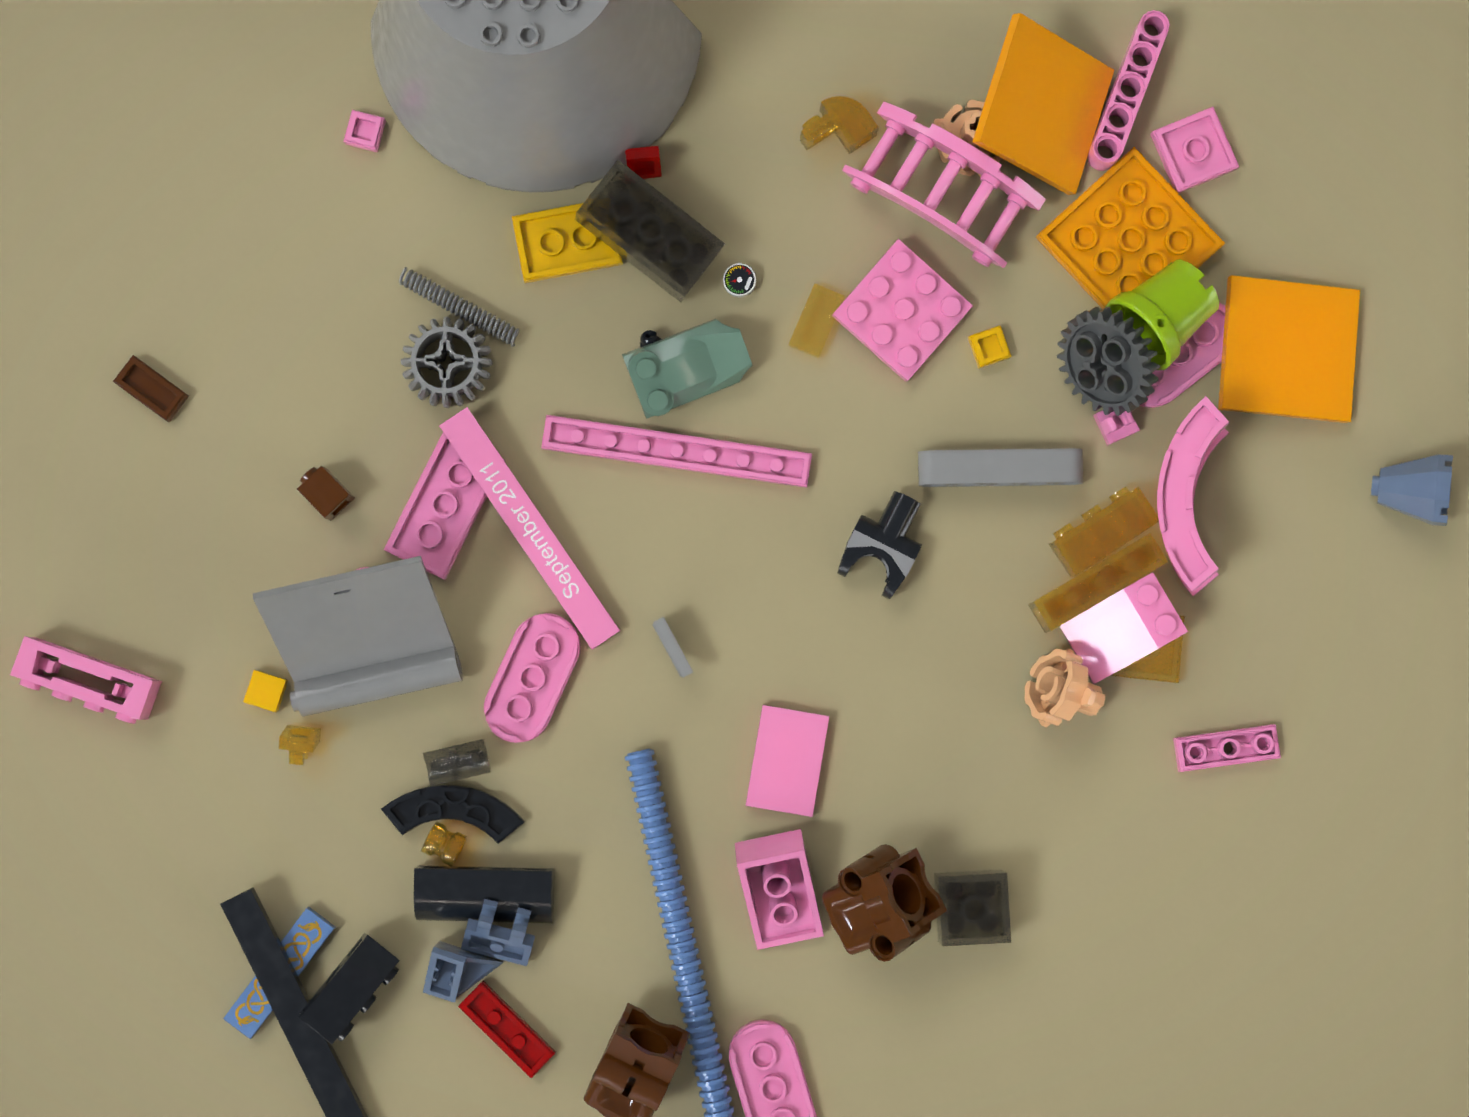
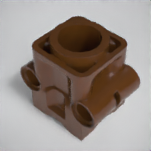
[822,844,947,962]
[584,1003,690,1117]

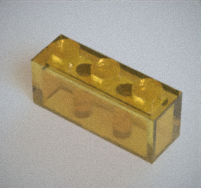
[1049,486,1159,577]

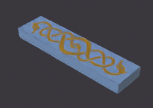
[223,907,336,1039]

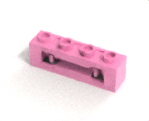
[10,636,162,724]

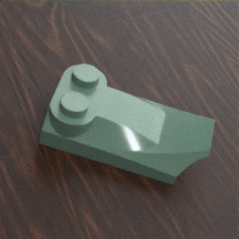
[622,319,753,419]

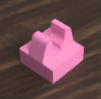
[1093,411,1140,445]

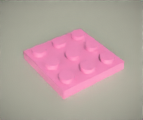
[831,239,973,382]

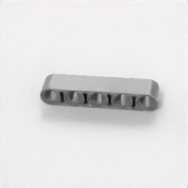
[918,448,1083,487]

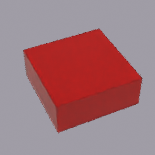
[625,146,662,180]

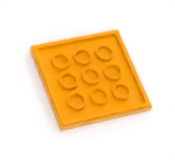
[972,13,1114,195]
[1035,147,1225,309]
[1218,275,1360,423]

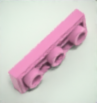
[1173,724,1281,772]

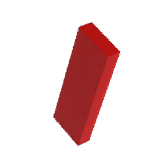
[458,980,556,1078]

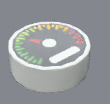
[723,263,756,298]

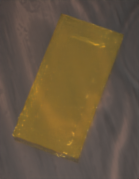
[788,283,845,359]

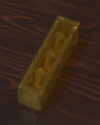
[1028,533,1168,633]

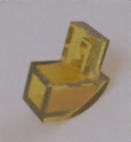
[800,96,879,154]

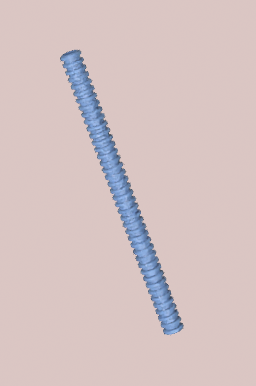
[625,749,734,1117]

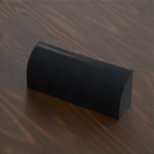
[414,865,555,923]

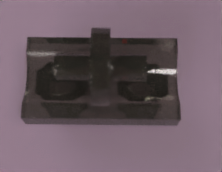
[423,739,491,786]

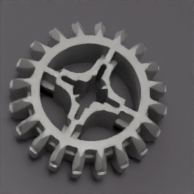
[401,317,493,408]

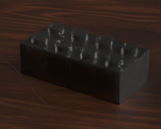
[575,160,725,303]

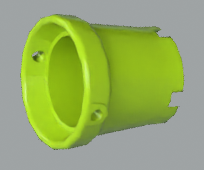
[1105,259,1219,370]

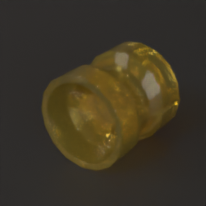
[421,821,467,867]

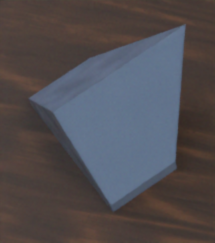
[423,941,504,1003]

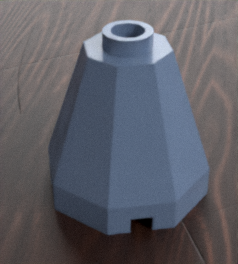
[1371,454,1453,526]

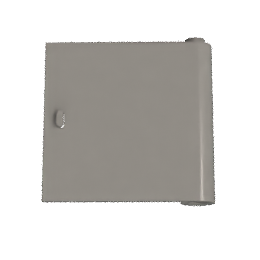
[253,556,463,717]

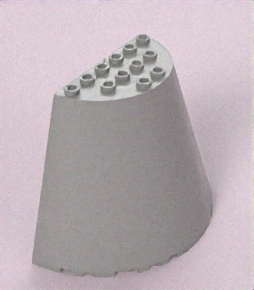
[371,0,702,192]

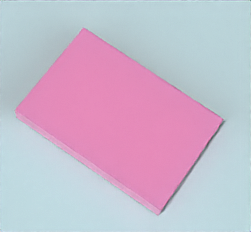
[746,705,829,817]

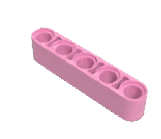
[1087,10,1170,171]

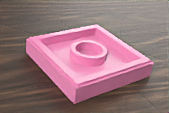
[1150,107,1239,194]

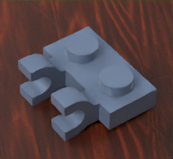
[461,899,535,966]

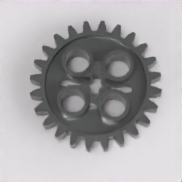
[1057,307,1160,416]

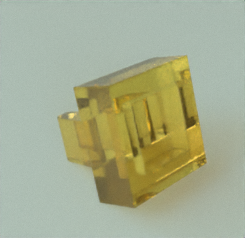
[279,725,321,765]

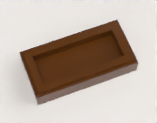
[113,355,189,422]

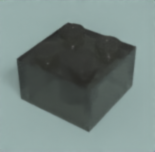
[934,869,1011,946]

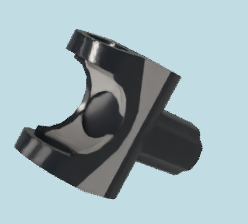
[837,491,922,599]

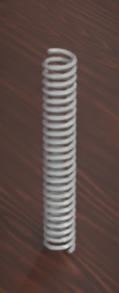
[399,267,519,347]

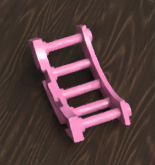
[842,102,1046,268]
[1157,396,1229,596]

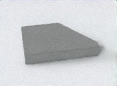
[652,617,693,678]

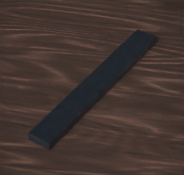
[220,887,368,1117]

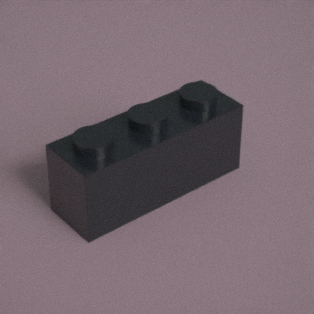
[297,933,400,1044]

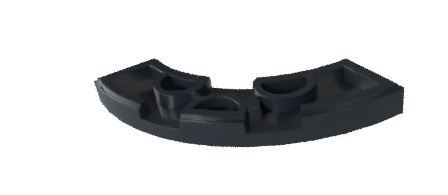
[381,785,525,844]

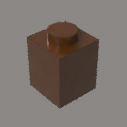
[297,466,355,521]

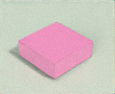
[343,110,386,153]

